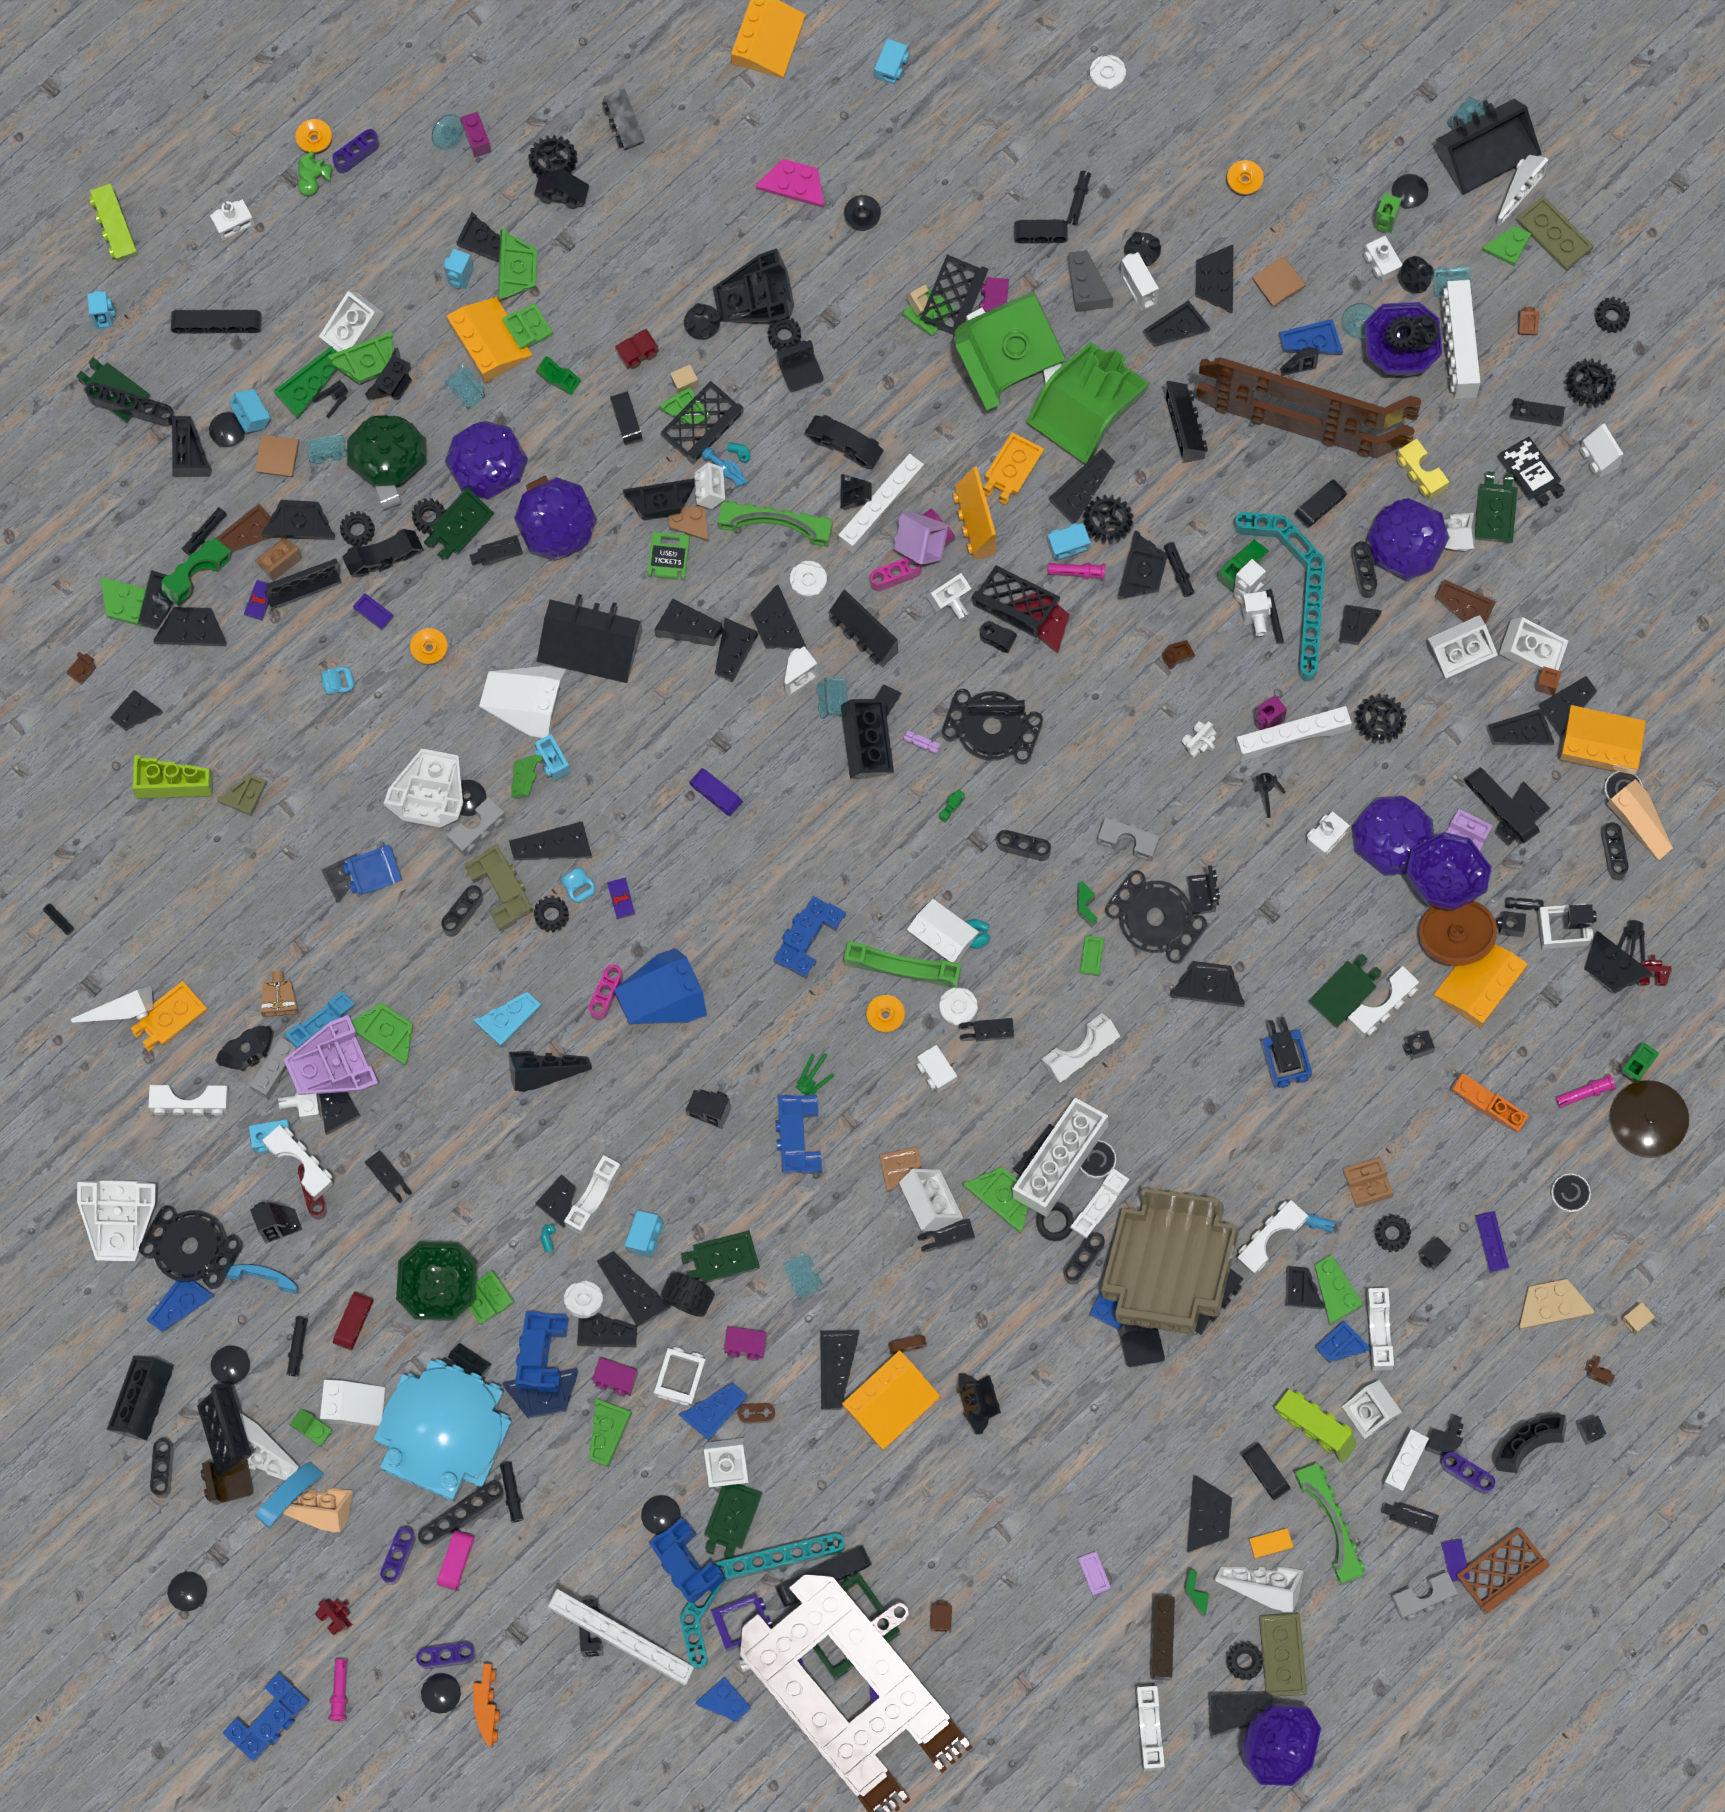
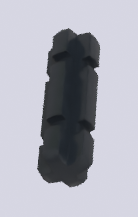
[1505,897,1544,911]
[43,903,74,935]

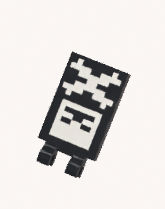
[1498,436,1565,508]

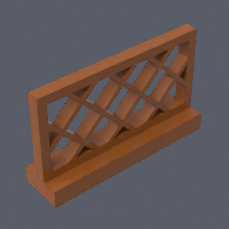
[1456,1528,1550,1615]

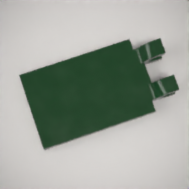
[76,357,151,424]
[1475,471,1518,543]
[424,487,494,560]
[1308,954,1382,1029]
[681,1230,760,1284]
[704,1484,763,1560]

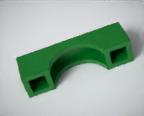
[161,537,231,605]

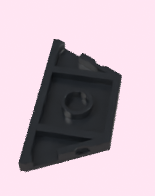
[1196,245,1234,313]
[623,478,695,519]
[262,500,335,540]
[1118,530,1168,599]
[750,585,807,650]
[154,607,227,646]
[1585,931,1653,994]
[1170,961,1245,1007]
[1187,1476,1232,1553]

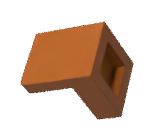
[1536,666,1562,696]

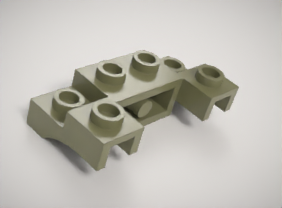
[464,844,533,931]

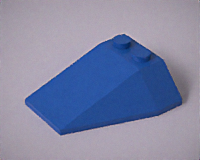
[613,948,707,1024]

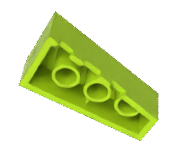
[89,183,138,262]
[133,754,213,798]
[1275,1389,1357,1464]

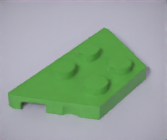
[498,229,537,300]
[327,331,393,384]
[101,577,146,627]
[351,1003,413,1066]
[963,1167,1028,1233]

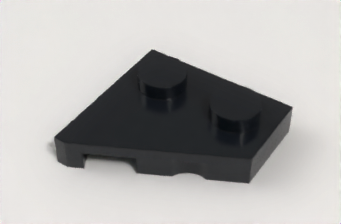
[1280,347,1319,376]
[840,474,872,510]
[1340,605,1382,645]
[535,1175,576,1228]

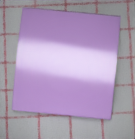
[1446,809,1493,851]

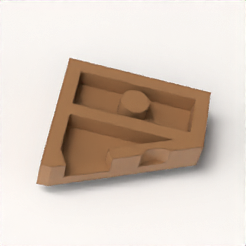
[668,506,709,541]
[879,1147,922,1192]

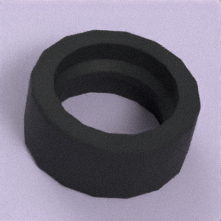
[1037,1202,1074,1241]

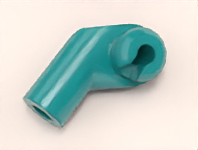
[727,442,751,462]
[965,919,990,933]
[970,932,990,949]
[540,1224,556,1253]

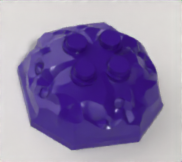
[1365,302,1442,376]
[445,421,528,500]
[514,477,597,560]
[1367,498,1450,580]
[1351,795,1434,876]
[1406,832,1492,911]
[1242,1703,1321,1786]

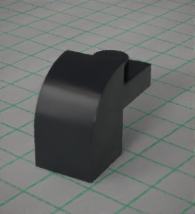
[1425,1415,1464,1455]

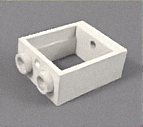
[1121,252,1159,311]
[1538,904,1593,950]
[654,1347,706,1407]

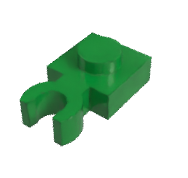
[939,789,965,823]

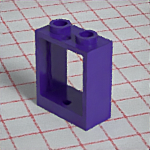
[712,1594,773,1652]

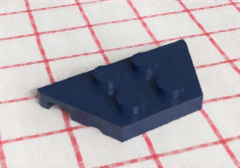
[503,1368,578,1419]

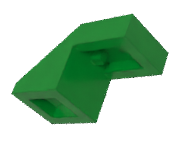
[536,356,581,395]
[1078,881,1097,928]
[1185,1570,1210,1617]

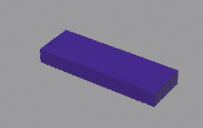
[1475,1211,1509,1273]

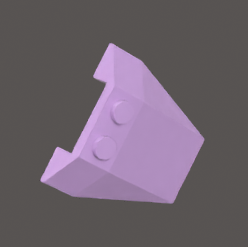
[284,1015,378,1095]

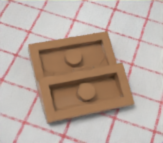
[1253,257,1306,307]
[255,435,299,476]
[1343,1157,1393,1208]

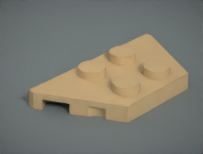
[1519,1279,1595,1330]

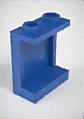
[343,844,402,897]

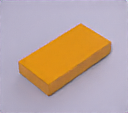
[1249,1528,1293,1559]

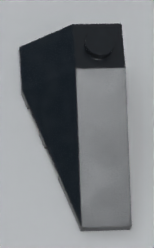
[509,1051,592,1092]

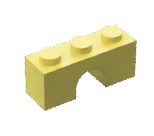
[1397,438,1450,500]

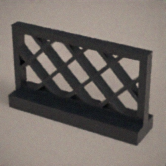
[920,254,989,337]
[660,381,744,465]
[264,558,342,610]
[972,565,1060,637]
[197,1384,252,1477]

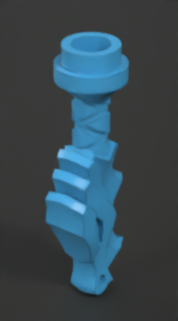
[701,447,748,487]

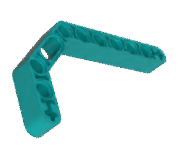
[1234,512,1325,682]
[680,1534,845,1670]

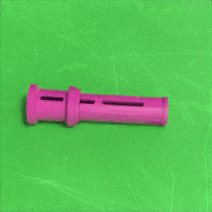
[1048,563,1106,580]
[1556,1074,1616,1108]
[328,1659,348,1722]

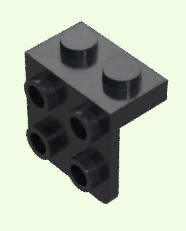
[776,340,824,392]
[1187,865,1220,915]
[1118,1324,1165,1368]

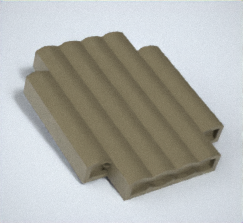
[1101,1188,1239,1334]

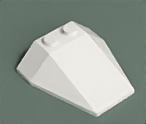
[479,666,566,739]
[384,749,463,828]
[77,1180,156,1261]

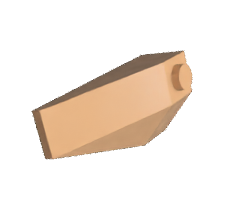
[1607,779,1673,861]
[264,1488,353,1532]

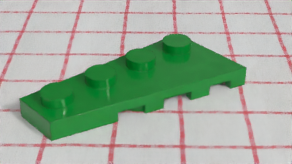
[274,346,338,419]

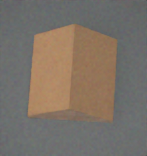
[255,538,302,582]

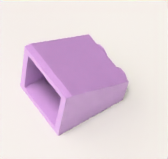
[894,511,949,564]

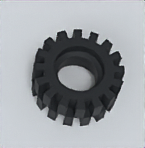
[1595,297,1630,333]
[1386,315,1422,352]
[768,317,801,351]
[412,498,445,535]
[340,511,375,547]
[534,895,569,933]
[1375,1214,1411,1252]
[1226,1642,1264,1681]

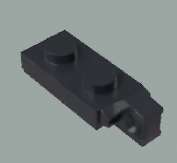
[469,535,523,566]
[1381,1503,1439,1535]

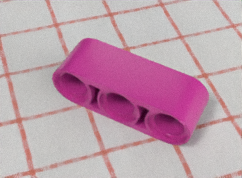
[870,557,922,591]
[589,964,623,1020]
[437,1530,475,1591]

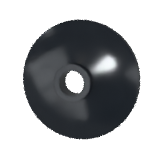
[844,195,881,230]
[460,780,487,816]

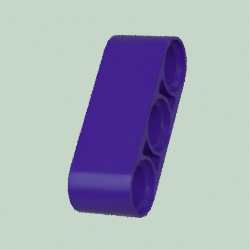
[332,129,380,173]
[689,768,743,816]
[1441,1452,1495,1494]
[380,1527,416,1585]
[416,1643,476,1669]

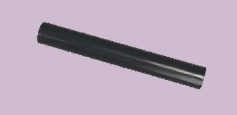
[1266,589,1284,644]

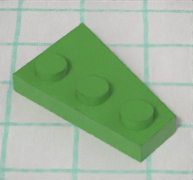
[1314,1255,1363,1325]
[589,1398,632,1468]

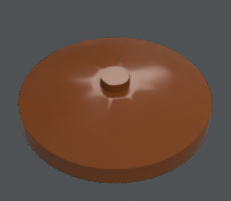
[1419,901,1497,966]

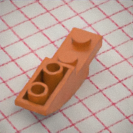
[1451,1073,1529,1132]
[473,1664,500,1748]

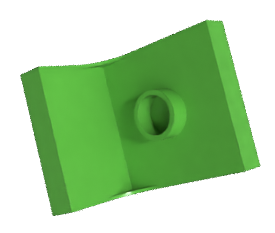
[955,291,1065,410]
[1026,341,1150,464]

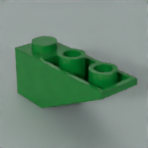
[1218,539,1269,591]

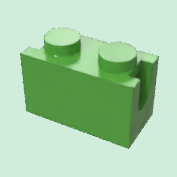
[1374,193,1402,233]

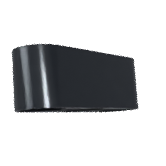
[1014,219,1068,244]
[610,391,643,445]
[1295,479,1347,528]
[1352,541,1377,598]
[1602,822,1629,880]
[997,830,1051,861]
[441,885,483,937]
[1064,1232,1105,1285]
[150,1438,174,1499]
[1241,1442,1291,1501]

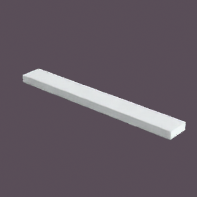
[547,1589,694,1686]

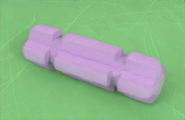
[904,731,940,754]

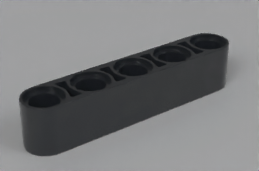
[171,310,261,334]
[86,382,174,426]
[1464,767,1540,844]
[418,1482,504,1548]
[775,1546,872,1607]

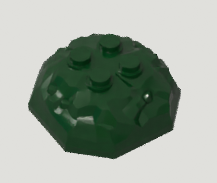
[347,415,427,486]
[396,1242,477,1321]

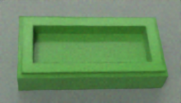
[1080,935,1104,976]

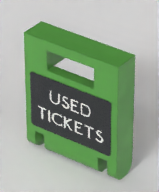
[647,532,690,580]

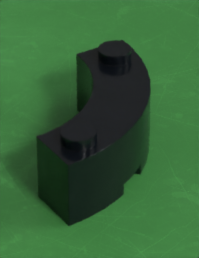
[804,415,884,468]
[342,529,424,576]
[1496,1414,1567,1473]

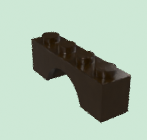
[1151,1596,1175,1681]

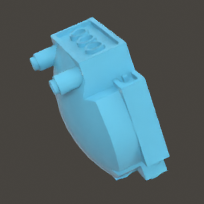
[373,1359,512,1502]

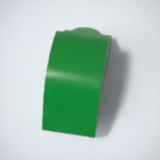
[1621,1042,1659,1083]

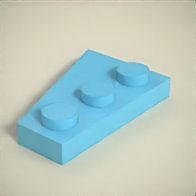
[473,992,542,1047]

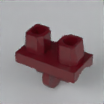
[1638,955,1672,986]
[315,1598,353,1635]

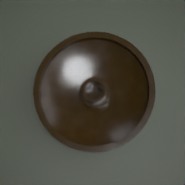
[1610,1080,1689,1158]

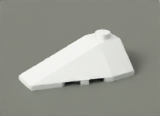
[1497,155,1549,227]
[1445,513,1475,551]
[71,986,153,1023]
[217,1413,299,1481]
[1215,1567,1304,1612]

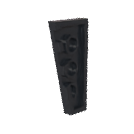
[1049,448,1115,524]
[509,821,592,860]
[597,1251,671,1328]

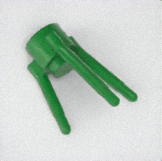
[796,1053,834,1095]

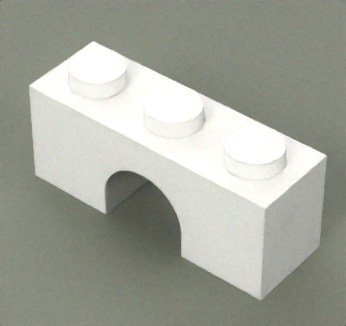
[1234,559,1266,604]
[1383,1429,1429,1495]

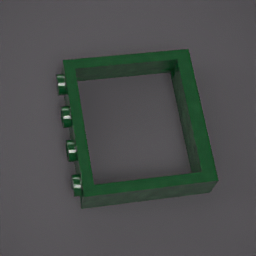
[812,1573,901,1681]

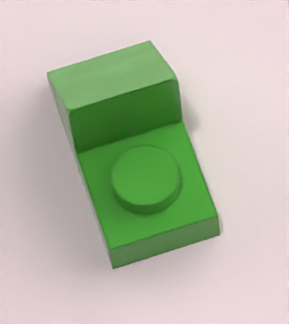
[289,1408,332,1447]

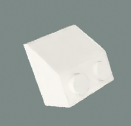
[1580,423,1623,478]
[784,647,819,697]
[1342,1380,1402,1439]
[704,1438,749,1487]

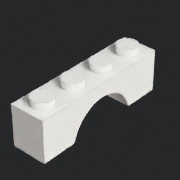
[1347,966,1419,1038]
[1041,1013,1120,1083]
[148,1085,230,1116]
[262,1125,333,1200]
[564,1155,622,1236]
[1237,1200,1309,1275]
[1367,1288,1394,1371]
[1136,1686,1165,1772]

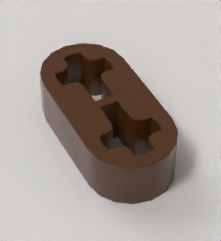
[888,1335,927,1354]
[738,1403,776,1424]

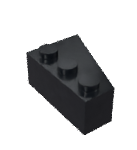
[172,416,210,477]
[250,1202,303,1244]

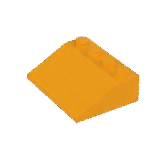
[731,0,806,78]
[447,297,533,383]
[952,466,996,560]
[1560,705,1646,775]
[1433,944,1528,1030]
[842,1350,941,1451]

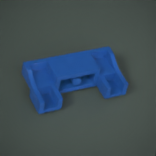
[773,896,846,979]
[776,1095,822,1174]
[515,1311,569,1392]
[649,1518,726,1604]
[223,1673,309,1763]

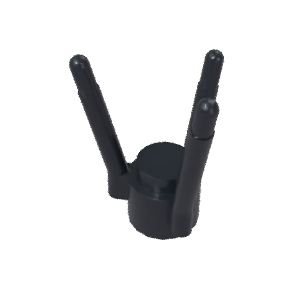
[311,380,348,418]
[1254,772,1286,818]
[1617,920,1645,963]

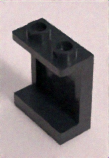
[579,1599,604,1657]

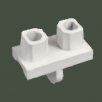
[1182,721,1216,758]

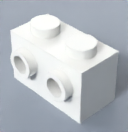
[694,462,725,509]
[916,1045,958,1093]

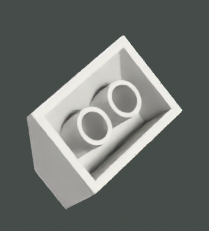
[1428,615,1498,678]
[907,899,979,963]
[899,1169,963,1231]

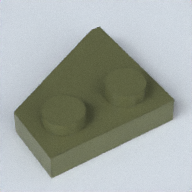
[217,773,267,816]

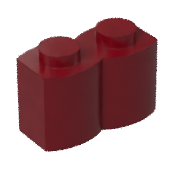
[615,329,659,369]

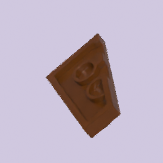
[216,504,272,553]
[1436,579,1496,624]

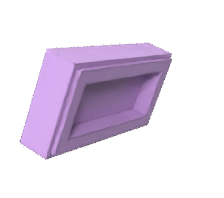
[1078,1551,1111,1596]

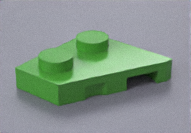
[1483,226,1531,266]
[659,387,710,424]
[511,754,542,799]

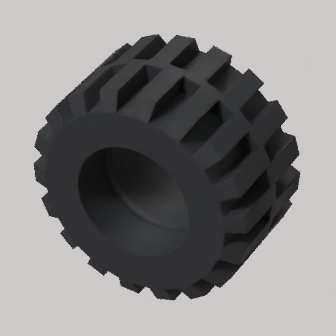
[661,1273,715,1317]

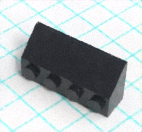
[1165,381,1208,463]
[829,589,898,667]
[841,699,894,779]
[107,1356,173,1441]

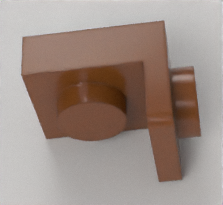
[1519,307,1539,334]

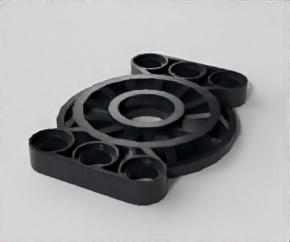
[942,689,1043,765]
[1105,870,1208,964]
[139,1205,242,1289]

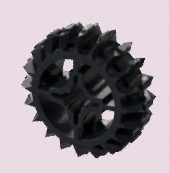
[528,134,578,178]
[1565,358,1616,408]
[1083,494,1133,544]
[1355,693,1407,744]

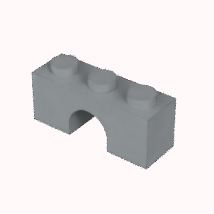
[447,797,506,856]
[1097,817,1160,862]
[250,1037,297,1100]
[1391,1572,1458,1621]

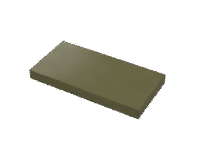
[1516,196,1594,271]
[1259,1613,1307,1697]

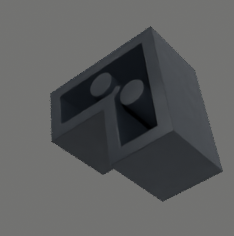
[534,169,589,208]
[686,1089,731,1129]

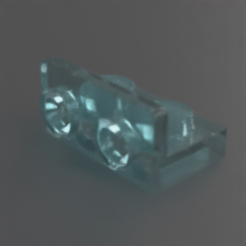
[1447,96,1485,129]
[1432,265,1472,297]
[445,364,485,410]
[306,434,347,464]
[817,677,848,719]
[783,1252,822,1300]

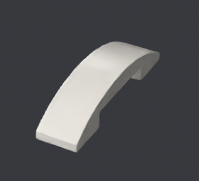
[1070,1168,1130,1239]

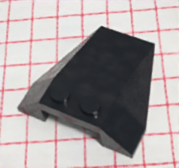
[713,248,794,322]

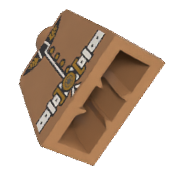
[260,971,299,1017]

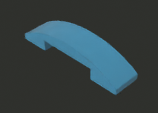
[284,991,355,1048]
[225,1265,299,1294]
[255,1462,324,1529]

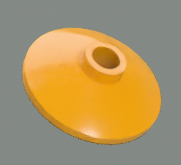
[295,119,332,153]
[1227,160,1264,195]
[410,628,448,664]
[866,995,905,1033]

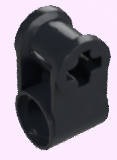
[980,621,1017,653]

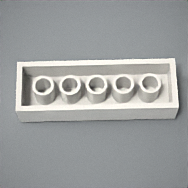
[1441,280,1480,399]
[1012,1098,1109,1217]

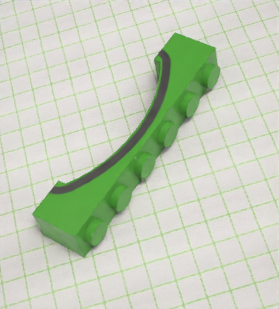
[718,501,833,547]
[844,941,962,988]
[1295,1463,1365,1586]

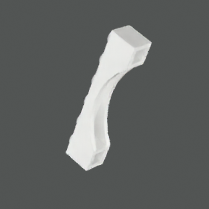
[838,454,924,554]
[1236,706,1352,761]

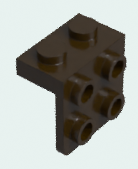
[201,1459,253,1505]

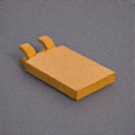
[983,432,1044,506]
[130,981,208,1052]

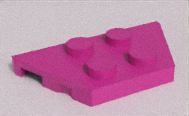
[756,159,824,208]

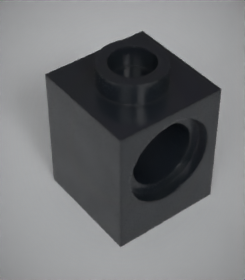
[1567,904,1597,929]
[1497,911,1526,938]
[1403,1030,1435,1060]
[1420,1236,1451,1270]
[1577,1416,1607,1445]

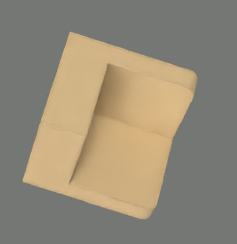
[906,285,933,316]
[671,365,699,394]
[1622,1303,1655,1336]

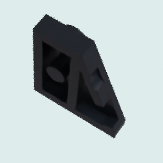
[110,690,163,731]
[321,854,357,903]
[1286,1266,1325,1310]

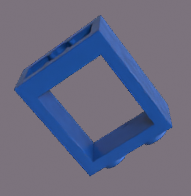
[1261,1029,1312,1088]

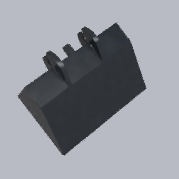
[1435,98,1542,196]
[536,594,643,683]

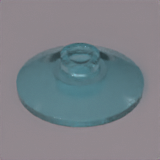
[432,114,463,149]
[1342,303,1376,338]

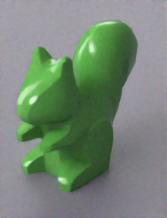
[298,151,332,196]

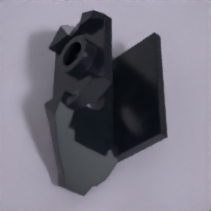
[365,348,412,399]
[215,1026,272,1072]
[957,1373,1001,1435]

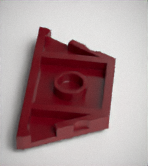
[1008,592,1070,654]

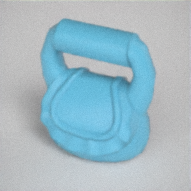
[321,666,355,695]
[561,867,595,903]

